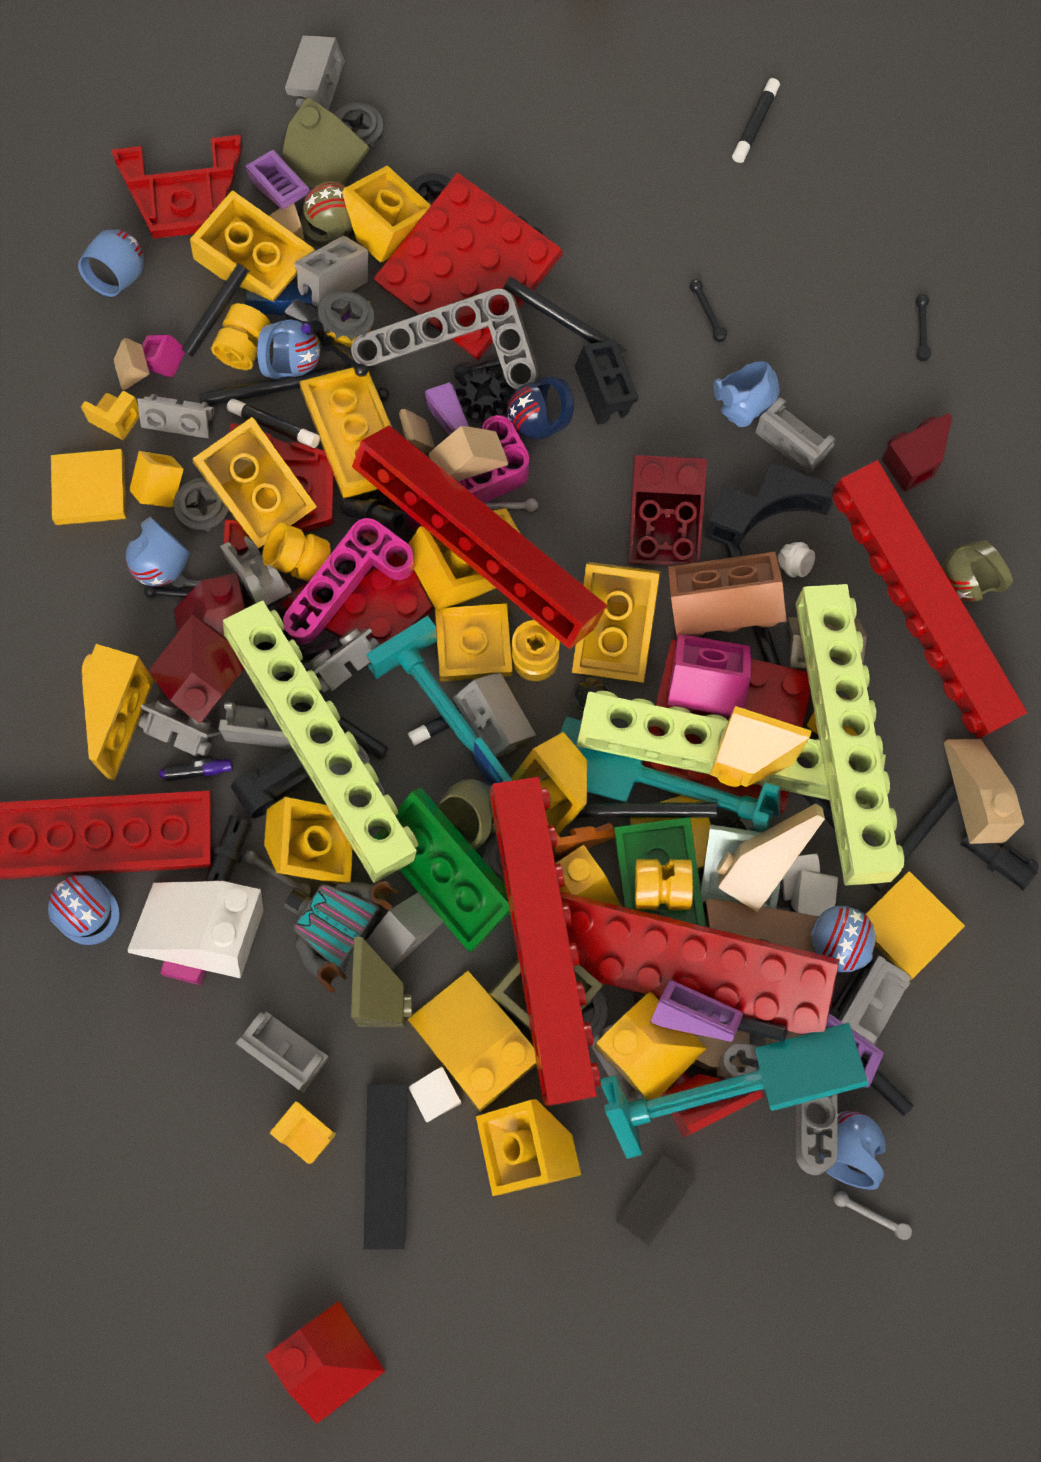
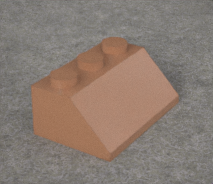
[668,551,786,637]

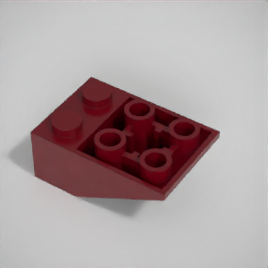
[628,454,707,566]

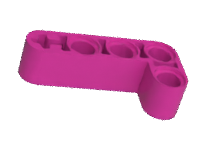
[402,415,529,531]
[283,518,415,644]

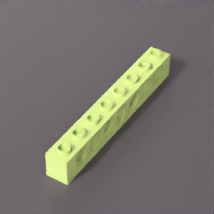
[795,584,904,886]
[223,600,418,883]
[576,691,886,809]

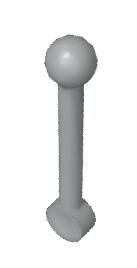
[484,498,538,512]
[833,1191,912,1240]

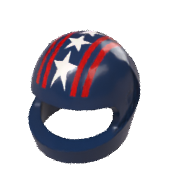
[507,377,574,440]

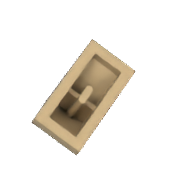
[429,426,508,481]

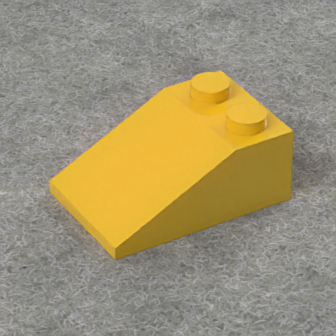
[190,190,315,302]
[193,417,317,548]
[408,508,520,610]
[572,562,661,683]
[82,644,154,781]
[408,971,537,1112]

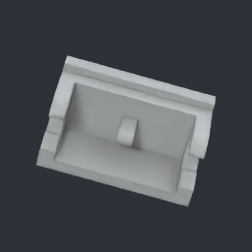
[285,35,345,111]
[295,235,368,308]
[755,397,836,474]
[220,536,292,606]
[453,673,536,758]
[219,701,301,749]
[839,955,911,1046]
[235,1011,329,1093]

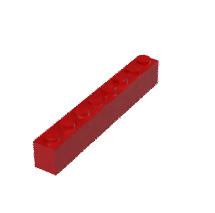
[352,425,608,649]
[832,460,1028,739]
[489,777,601,1106]

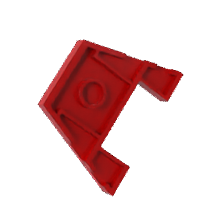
[112,135,243,239]
[224,424,335,553]
[281,530,433,645]

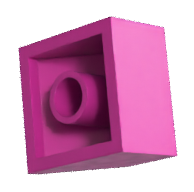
[667,634,751,718]

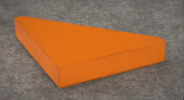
[552,823,615,862]

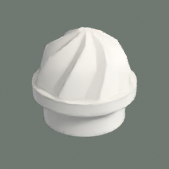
[778,542,815,577]

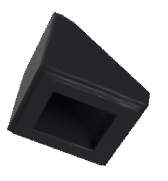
[284,299,324,341]

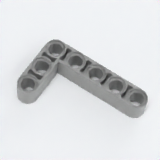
[351,289,539,389]

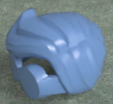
[713,361,780,427]

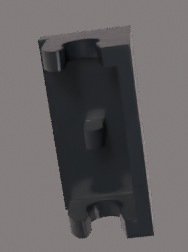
[575,340,639,425]

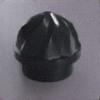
[573,677,610,711]

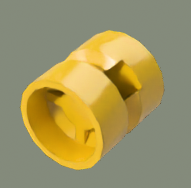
[211,303,271,370]
[262,522,331,582]
[512,620,560,681]
[635,859,693,911]

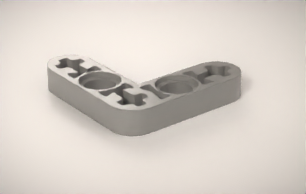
[719,1044,838,1175]

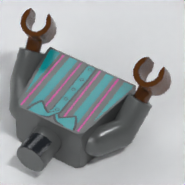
[284,881,399,993]

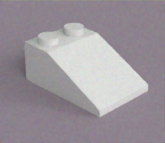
[128,881,264,978]

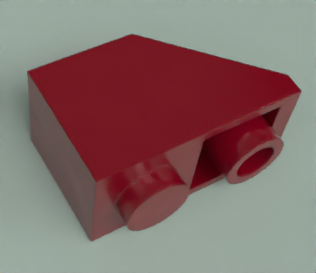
[882,413,952,492]

